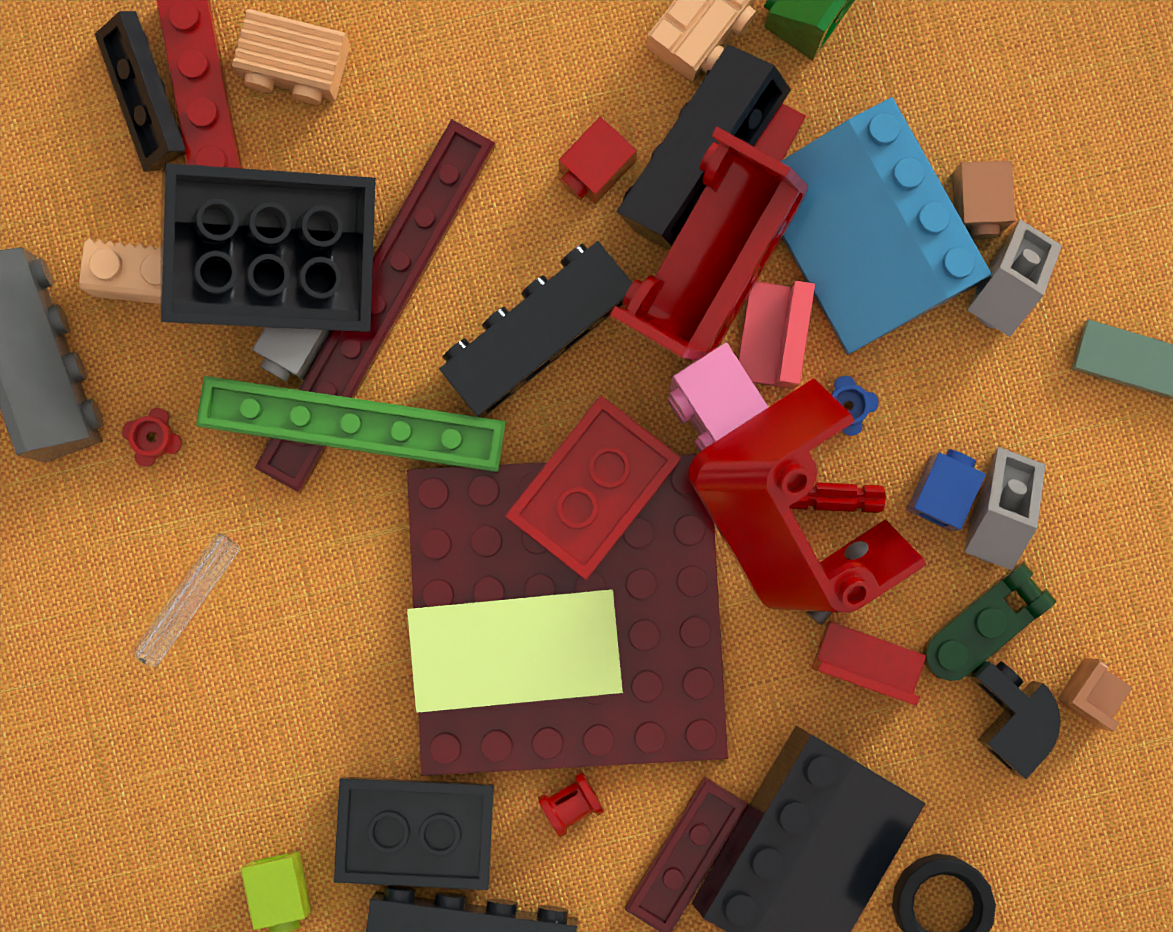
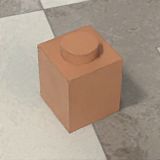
[952,161,1015,240]

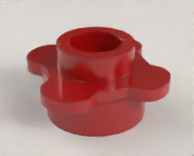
[122,408,182,467]

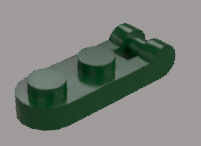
[923,561,1056,681]

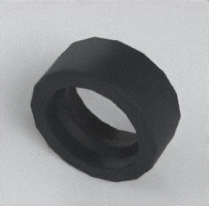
[892,854,996,932]

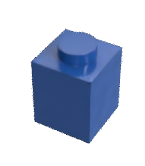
[906,449,986,532]

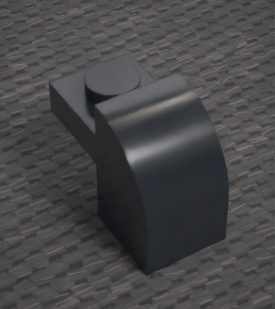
[968,661,1060,779]

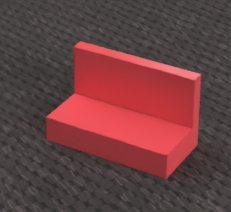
[738,280,815,389]

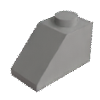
[967,219,1062,337]
[964,447,1045,570]

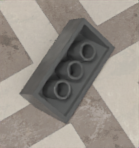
[0,247,104,463]

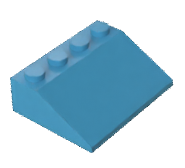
[780,97,992,355]

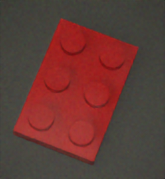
[505,395,682,580]

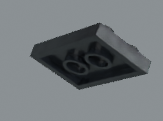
[334,777,495,890]

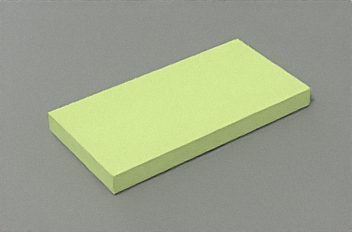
[407,589,623,713]

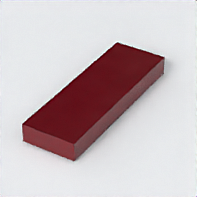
[624,776,749,932]

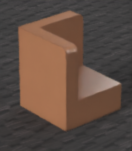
[1057,658,1133,732]

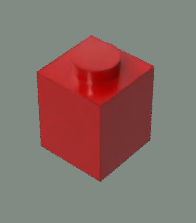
[558,116,637,204]

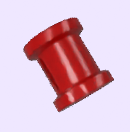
[538,772,605,838]

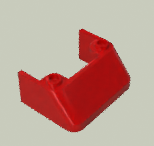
[610,126,808,361]
[689,378,926,613]

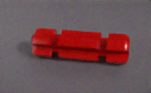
[789,482,886,513]

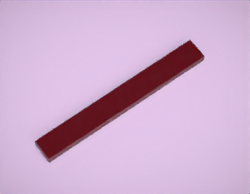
[254,119,496,493]

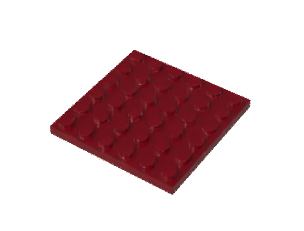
[407,454,728,776]

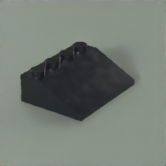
[160,163,376,332]
[691,726,926,932]

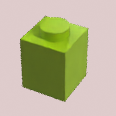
[241,850,312,932]

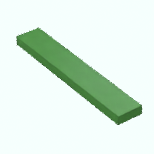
[196,376,506,473]

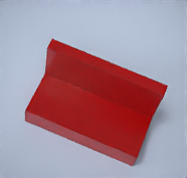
[811,621,927,706]

